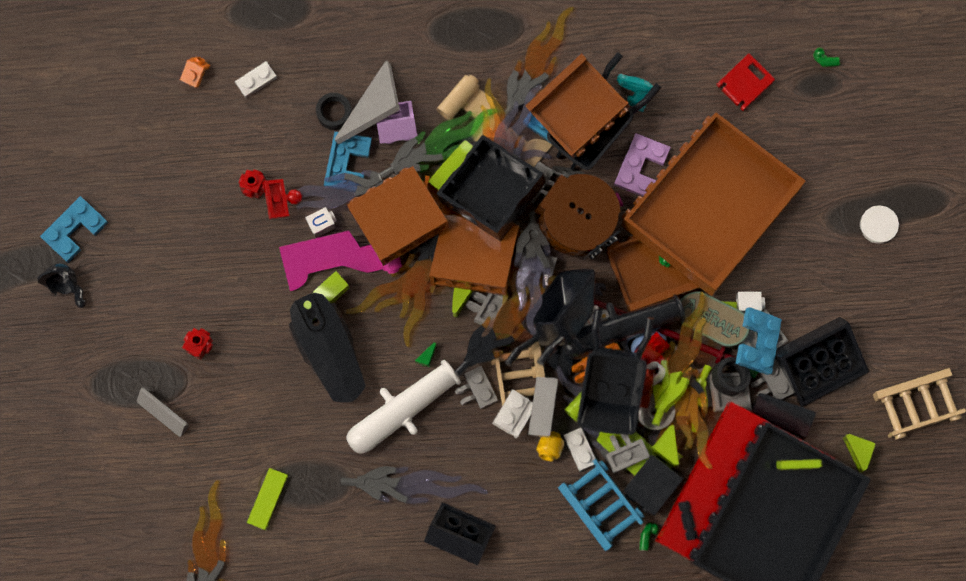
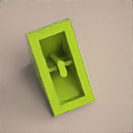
[651,425,679,467]
[843,434,875,473]

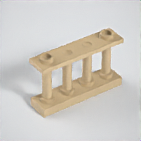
[491,342,545,411]
[873,368,966,440]

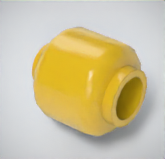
[536,431,565,462]

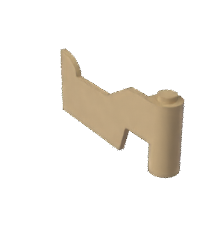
[436,75,552,167]

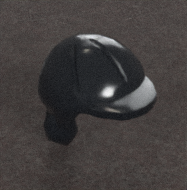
[37,264,85,308]

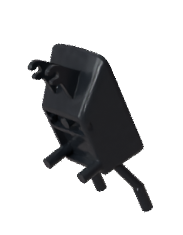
[547,52,662,171]
[505,269,606,366]
[577,309,654,435]

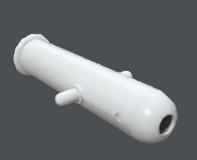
[346,360,461,454]

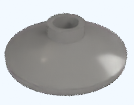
[638,393,675,430]

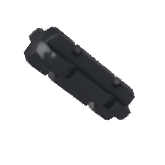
[678,501,698,541]

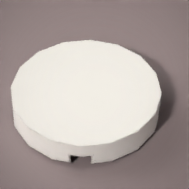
[860,205,899,244]

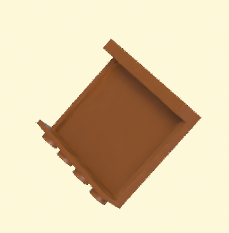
[525,53,630,158]
[347,166,449,266]
[429,214,520,296]
[606,236,702,312]

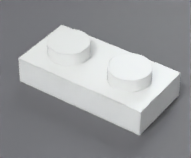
[235,62,277,98]
[563,428,595,472]

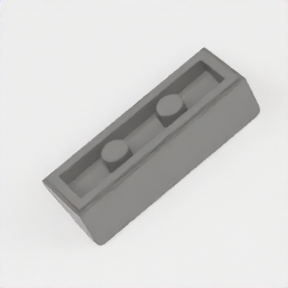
[528,377,558,438]
[137,388,189,437]

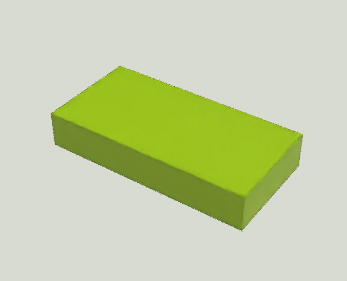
[776,460,821,469]

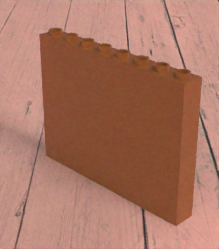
[621,112,806,296]

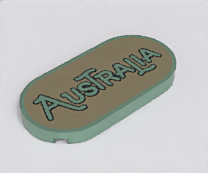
[681,292,750,347]

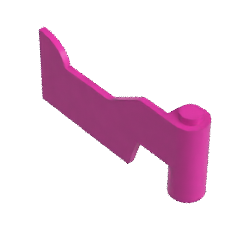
[279,230,402,291]

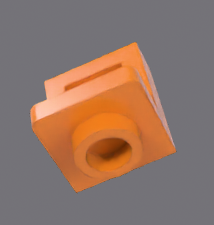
[180,57,210,88]

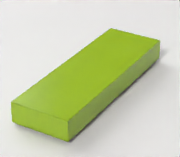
[247,468,288,530]

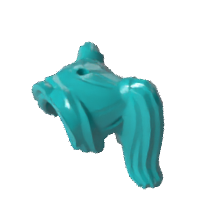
[617,74,653,112]

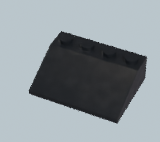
[775,317,869,407]

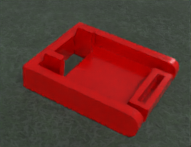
[716,53,775,111]

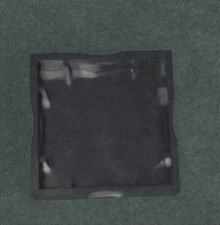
[436,134,546,242]

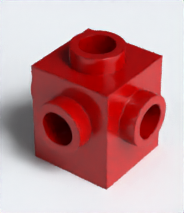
[238,169,266,199]
[182,328,213,360]

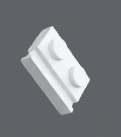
[492,390,533,438]

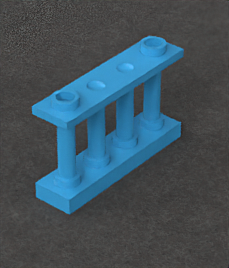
[558,459,645,551]

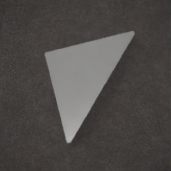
[335,61,400,144]

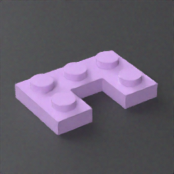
[614,133,670,197]

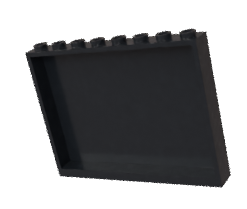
[689,421,871,581]

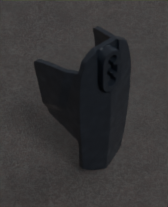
[289,292,366,403]

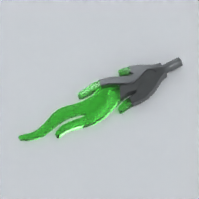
[378,109,500,180]

